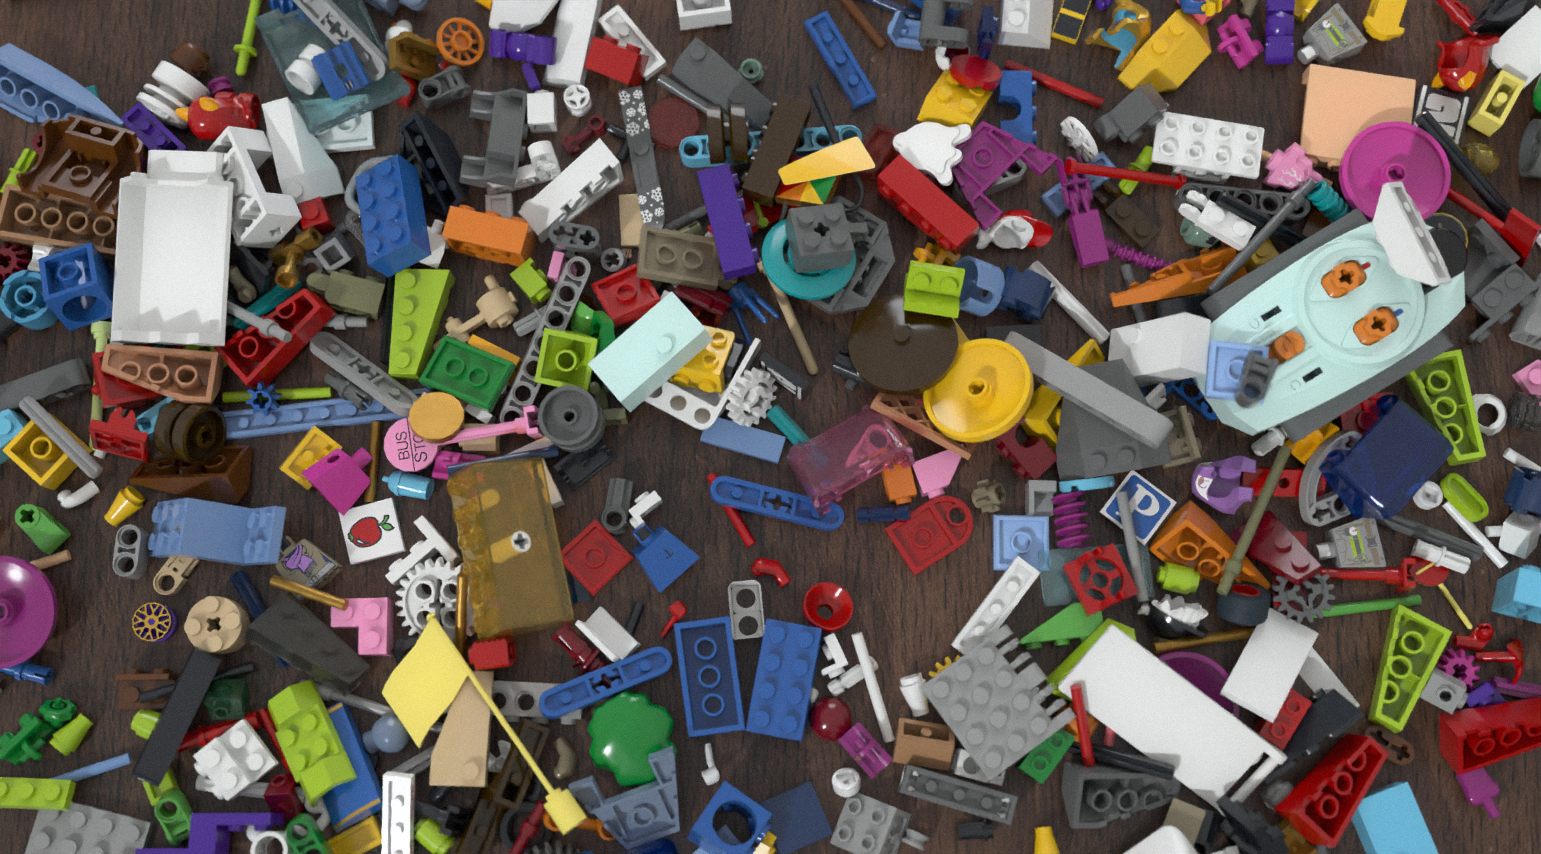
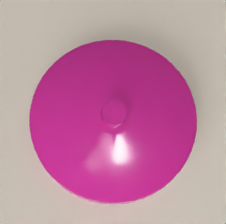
[1339,121,1451,222]

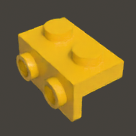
[279,425,342,490]

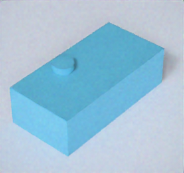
[1351,781,1438,854]

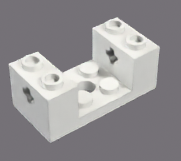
[206,126,302,248]

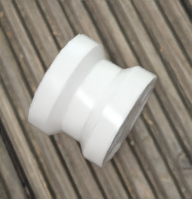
[564,84,592,116]

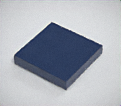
[759,781,833,854]

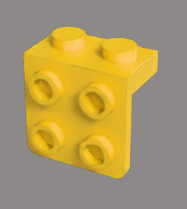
[670,325,735,394]

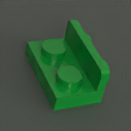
[1015,728,1075,783]

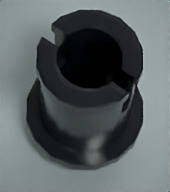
[958,818,993,842]

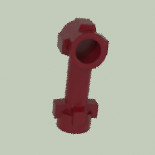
[560,115,607,155]

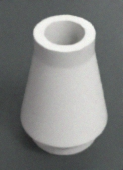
[899,673,930,717]

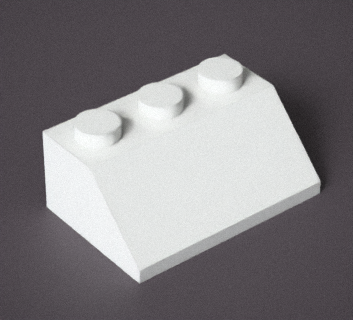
[998,0,1054,49]

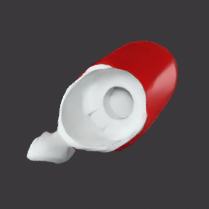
[976,209,1053,249]

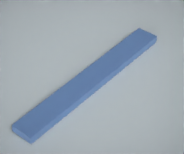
[222,388,433,440]

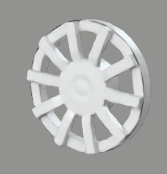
[1060,116,1098,162]

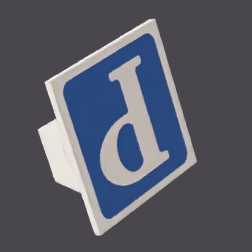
[1100,470,1177,546]

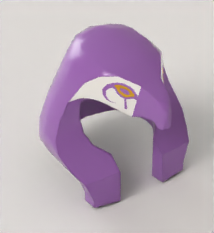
[1191,456,1257,515]

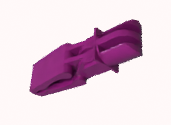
[1055,154,1109,268]

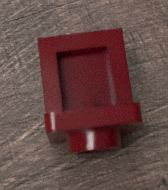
[263,773,305,819]

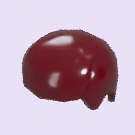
[809,696,852,741]

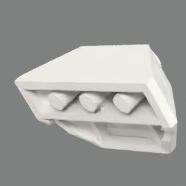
[489,0,558,32]
[1372,182,1452,286]

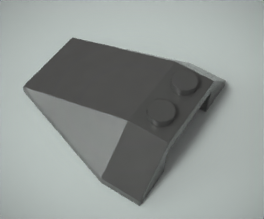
[1055,359,1171,482]

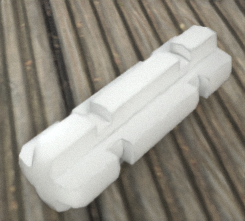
[827,656,878,697]

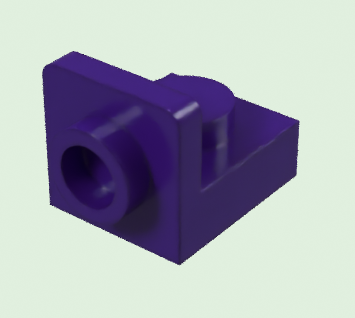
[1466,679,1506,708]

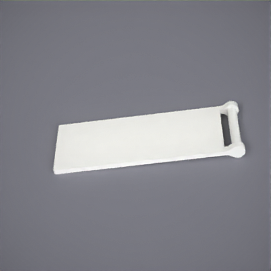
[1058,625,1288,817]

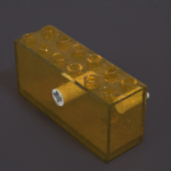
[447,457,575,641]

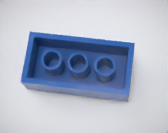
[355,154,432,278]
[674,616,746,738]
[746,619,824,742]

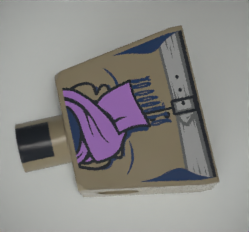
[275,535,345,604]

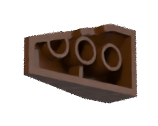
[129,445,252,505]

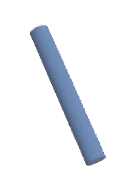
[50,752,133,782]

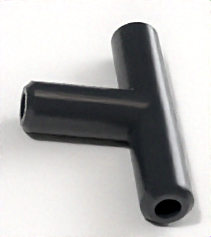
[606,123,657,163]

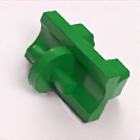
[0,712,56,766]

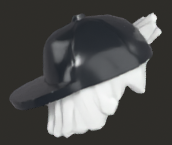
[1137,594,1209,640]

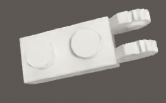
[1178,190,1256,251]

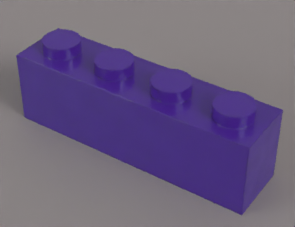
[697,163,760,280]

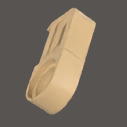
[153,556,200,596]

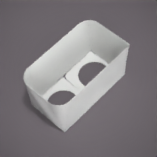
[728,580,765,640]

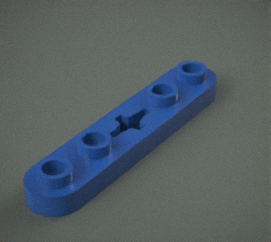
[710,476,844,531]
[538,646,672,719]

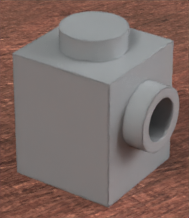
[1419,667,1468,714]

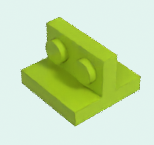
[903,260,965,318]

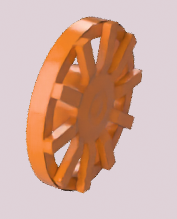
[437,17,484,66]

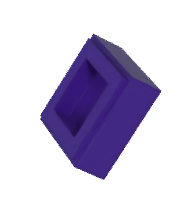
[522,62,541,93]

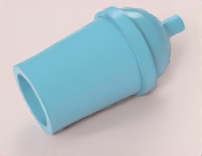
[382,470,435,500]

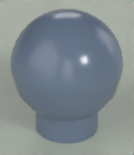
[363,714,411,754]

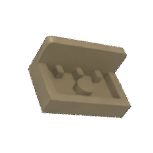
[1160,405,1202,469]

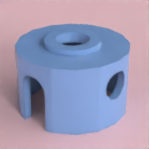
[952,256,1005,317]

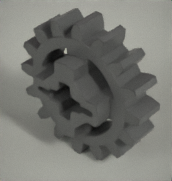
[1272,574,1335,624]

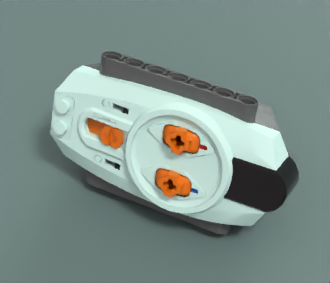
[1192,208,1468,444]

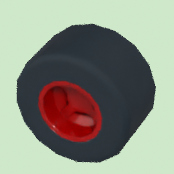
[1216,581,1271,626]

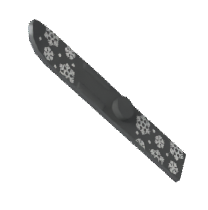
[618,86,665,228]

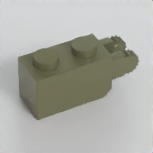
[306,269,385,320]

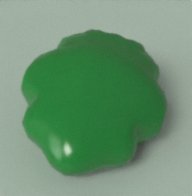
[587,690,678,787]

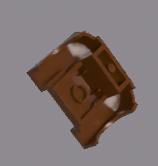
[16,114,150,219]

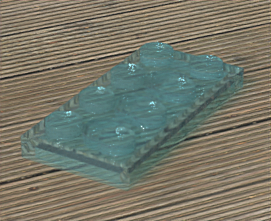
[1038,542,1155,607]

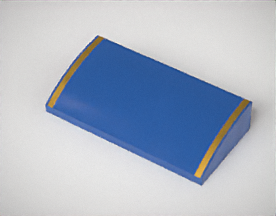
[322,702,383,832]

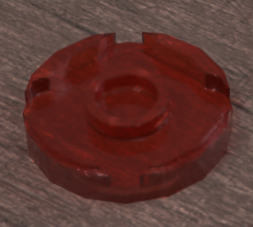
[648,97,699,149]

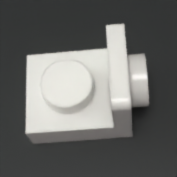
[821,633,848,679]

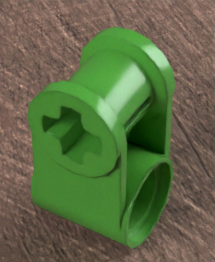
[15,504,71,555]
[154,789,194,848]

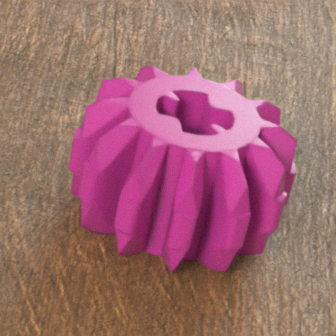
[1435,649,1481,692]

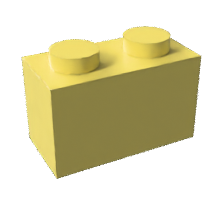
[1466,70,1526,137]

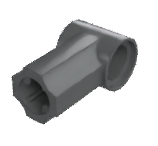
[602,478,634,536]

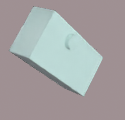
[588,291,713,412]

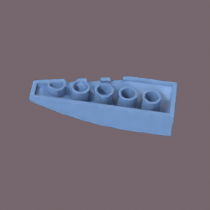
[0,43,124,128]

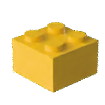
[917,69,992,131]
[2,413,93,491]

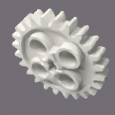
[395,557,487,644]

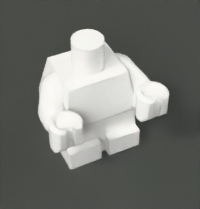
[419,219,449,268]

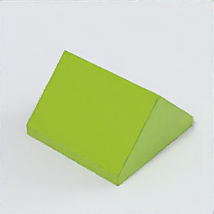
[534,328,599,393]

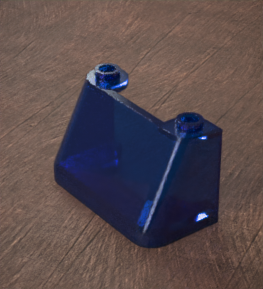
[1318,394,1454,519]

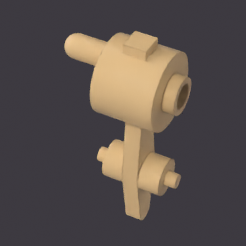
[432,275,519,351]

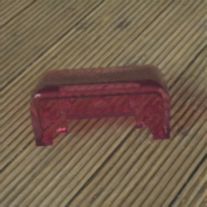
[786,403,915,517]

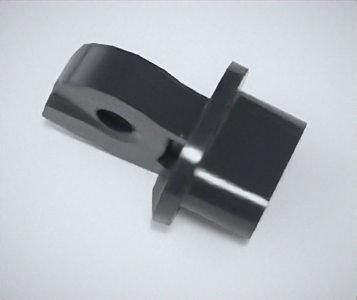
[392,637,419,665]

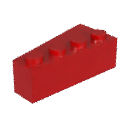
[877,154,980,256]
[214,288,336,388]
[1439,697,1541,776]
[1274,733,1389,848]

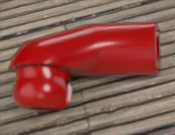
[394,72,418,108]
[751,557,791,588]

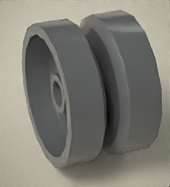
[1518,119,1541,179]
[538,385,606,453]

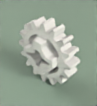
[725,367,777,427]

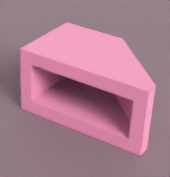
[911,444,963,499]

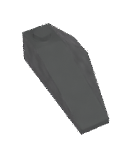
[1061,762,1181,829]

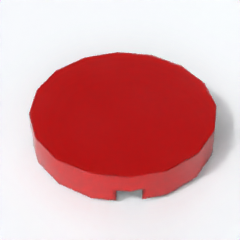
[949,54,1002,91]

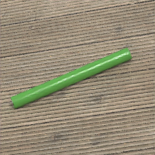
[1313,594,1422,618]

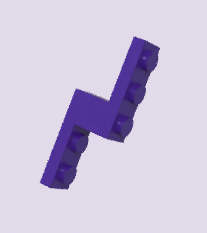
[120,102,189,151]
[135,813,284,854]

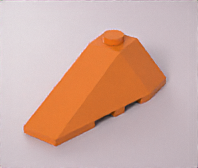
[1148,500,1271,590]

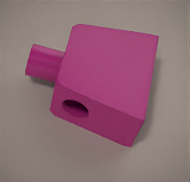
[301,447,373,516]

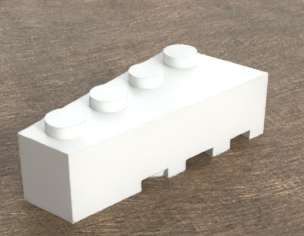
[518,138,624,243]

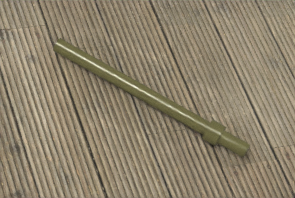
[1217,446,1292,596]

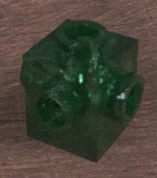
[204,679,251,720]

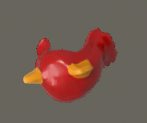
[1431,35,1500,92]
[175,95,256,141]

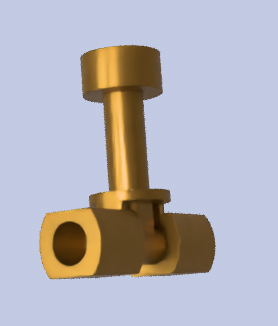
[269,226,322,289]

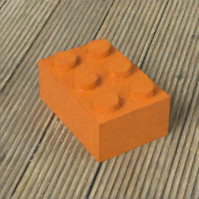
[442,205,537,267]

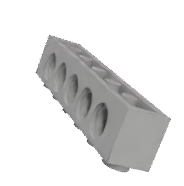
[444,681,585,725]

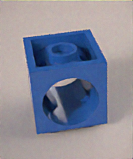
[38,242,114,331]
[687,781,772,854]

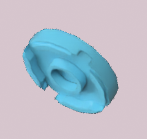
[1058,475,1115,493]

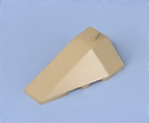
[429,671,494,787]

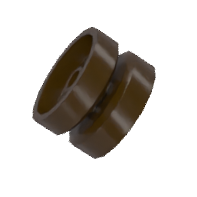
[706,103,750,164]
[154,400,227,465]

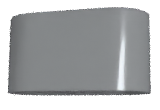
[113,524,150,580]

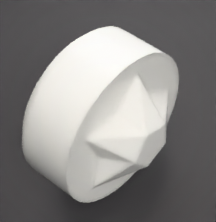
[1412,481,1443,510]
[832,767,861,797]

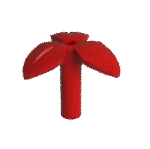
[1476,637,1525,684]

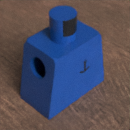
[632,523,700,593]

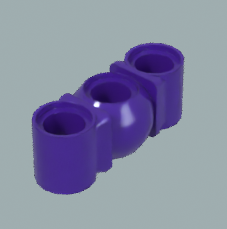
[1265,0,1295,65]
[489,29,557,65]

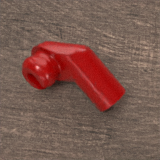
[1452,623,1494,651]

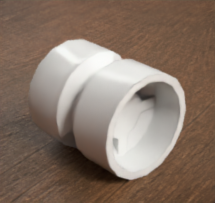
[285,44,336,95]

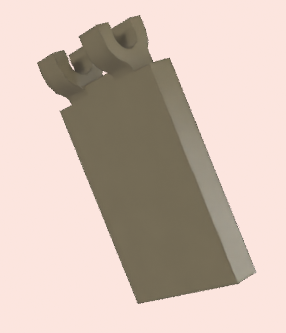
[636,225,737,291]

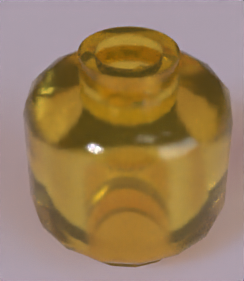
[1461,142,1499,178]

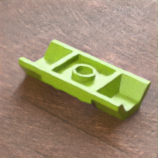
[268,680,357,808]

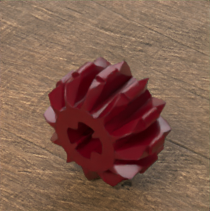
[0,241,32,286]

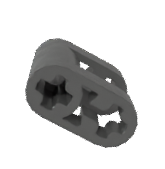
[918,0,974,49]
[549,222,605,265]

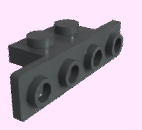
[1467,263,1541,345]

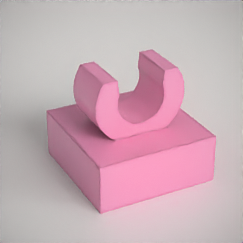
[547,251,578,284]

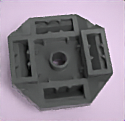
[783,196,895,315]

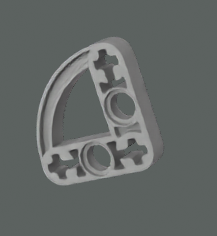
[1299,430,1377,526]

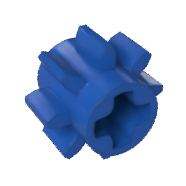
[246,381,282,416]

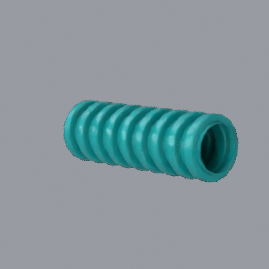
[1306,180,1353,223]

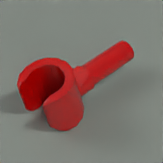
[659,600,687,638]

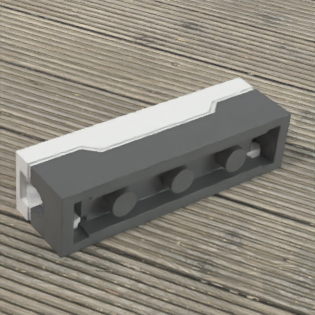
[898,764,1018,825]

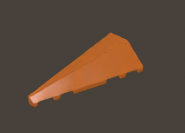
[1109,241,1247,307]

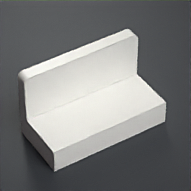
[575,606,641,662]

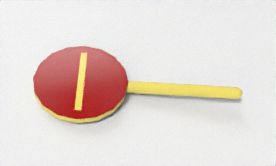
[1408,554,1473,629]

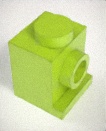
[510,257,552,305]

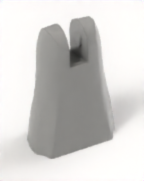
[1509,273,1541,350]

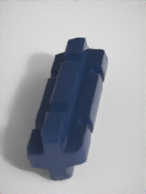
[857,504,911,524]

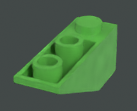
[1018,603,1103,650]

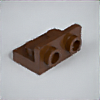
[114,668,179,710]

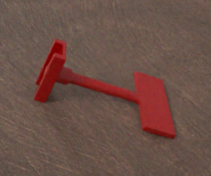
[1446,187,1541,268]
[1272,531,1416,614]

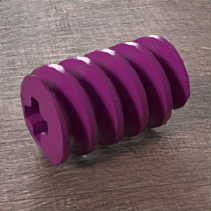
[1051,490,1092,549]

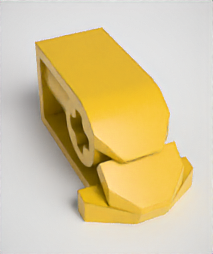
[1363,0,1407,41]

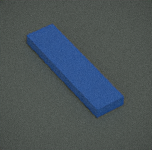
[804,10,878,111]

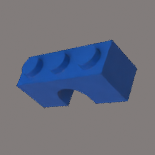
[997,70,1037,145]

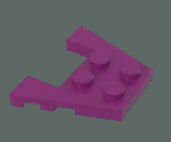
[951,121,1058,232]

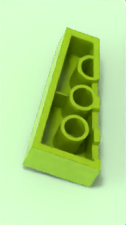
[389,269,456,381]
[1404,349,1486,466]
[1368,604,1452,734]

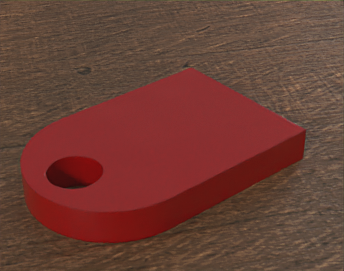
[884,495,973,576]

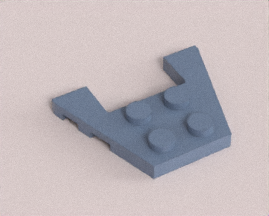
[568,746,680,850]

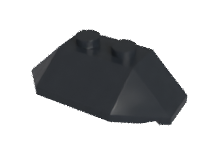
[1468,0,1540,33]
[399,111,470,216]

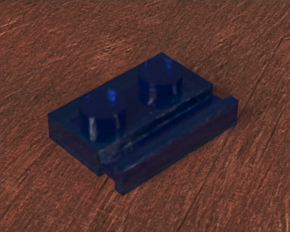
[977,6,998,60]

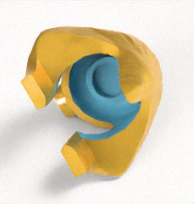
[1085,0,1151,71]

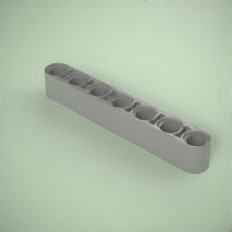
[498,256,591,423]
[1004,331,1174,449]

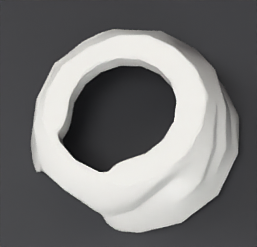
[1472,394,1507,436]

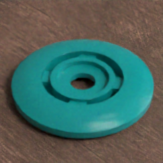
[761,218,856,300]

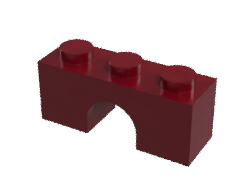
[993,416,1057,480]

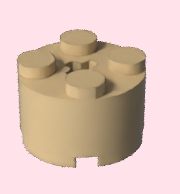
[184,596,251,654]

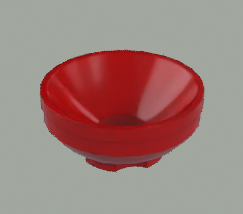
[802,582,853,632]

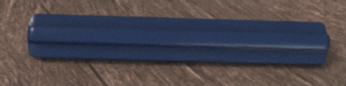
[230,570,296,668]

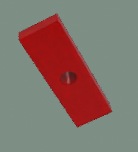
[1240,467,1327,497]

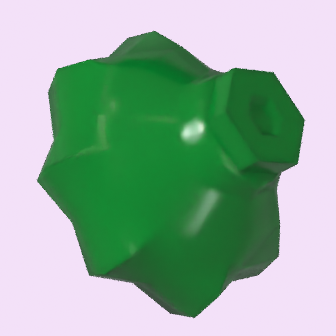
[39,697,77,728]

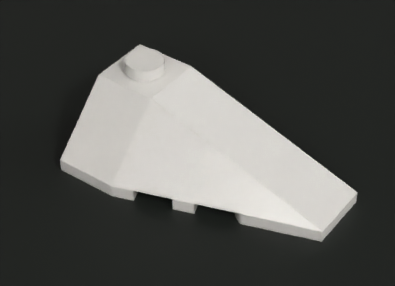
[262,97,345,205]

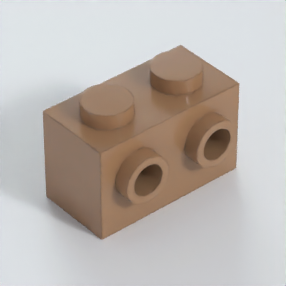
[893,718,955,771]

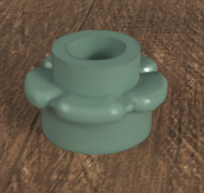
[738,59,764,84]

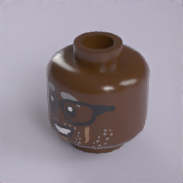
[170,41,210,79]

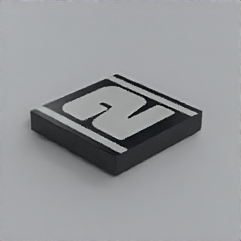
[1412,84,1472,147]
[759,351,809,401]

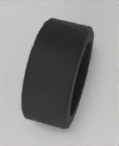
[500,801,556,854]

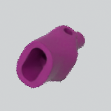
[1455,767,1501,819]

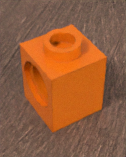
[881,462,917,506]

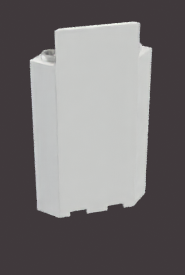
[111,150,234,347]

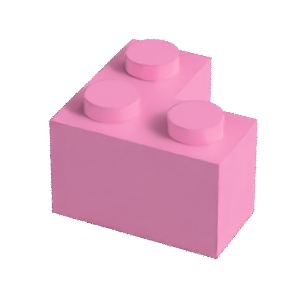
[331,598,395,657]

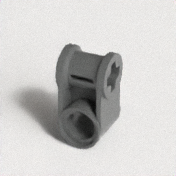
[418,65,472,110]
[1234,350,1278,409]

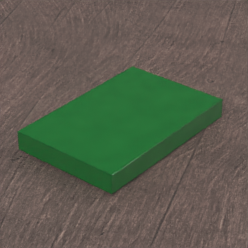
[418,335,516,413]

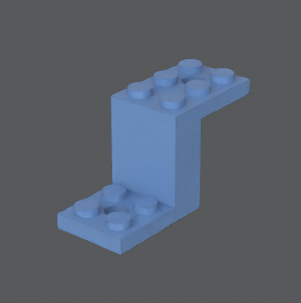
[147,498,286,566]

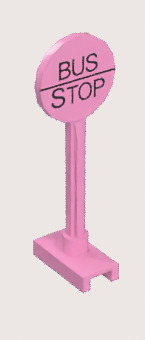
[384,405,545,472]

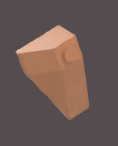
[101,344,224,405]

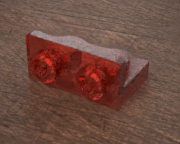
[857,123,902,183]

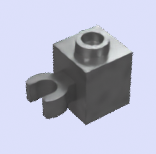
[302,232,356,274]

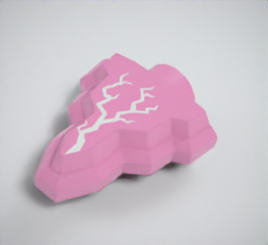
[1263,142,1324,191]

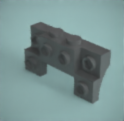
[459,88,528,188]

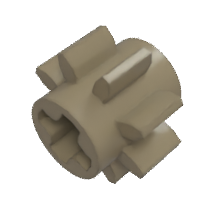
[971,479,1006,513]

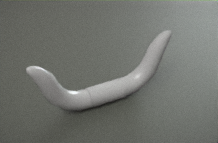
[344,155,394,215]

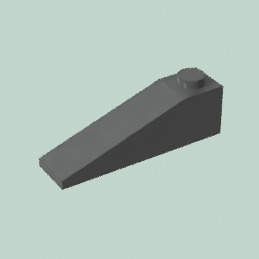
[667,37,772,130]

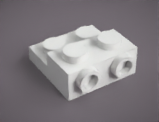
[193,719,279,801]

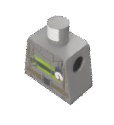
[1297,3,1368,66]
[1313,515,1386,569]

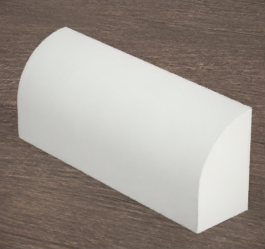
[542,0,603,89]

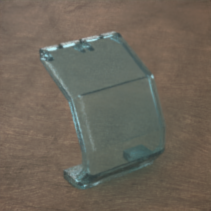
[254,0,410,135]

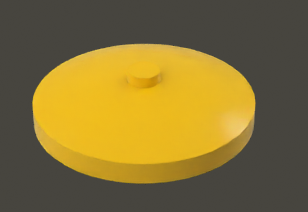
[923,339,1034,442]

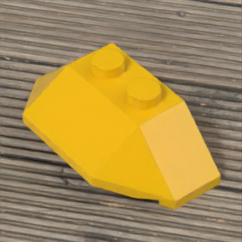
[1118,8,1211,92]

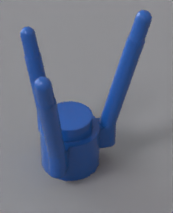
[728,282,780,348]

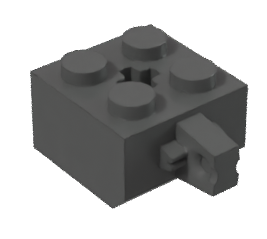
[785,203,869,273]

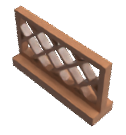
[870,391,978,460]

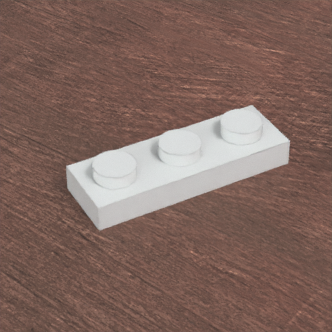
[598,5,667,81]

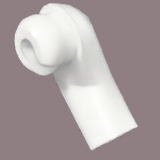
[57,481,100,509]

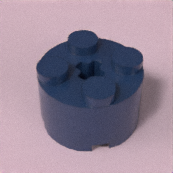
[996,266,1056,324]
[1502,466,1541,518]

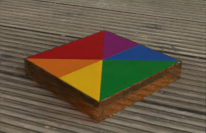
[775,155,842,207]

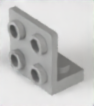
[830,792,912,854]

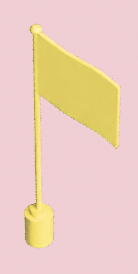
[382,612,587,835]

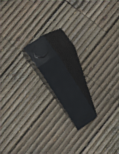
[1260,688,1365,784]

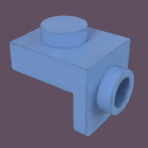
[887,11,925,50]

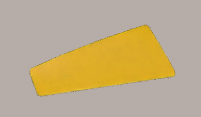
[778,137,875,185]

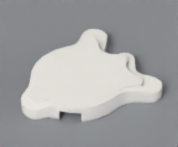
[893,122,972,186]

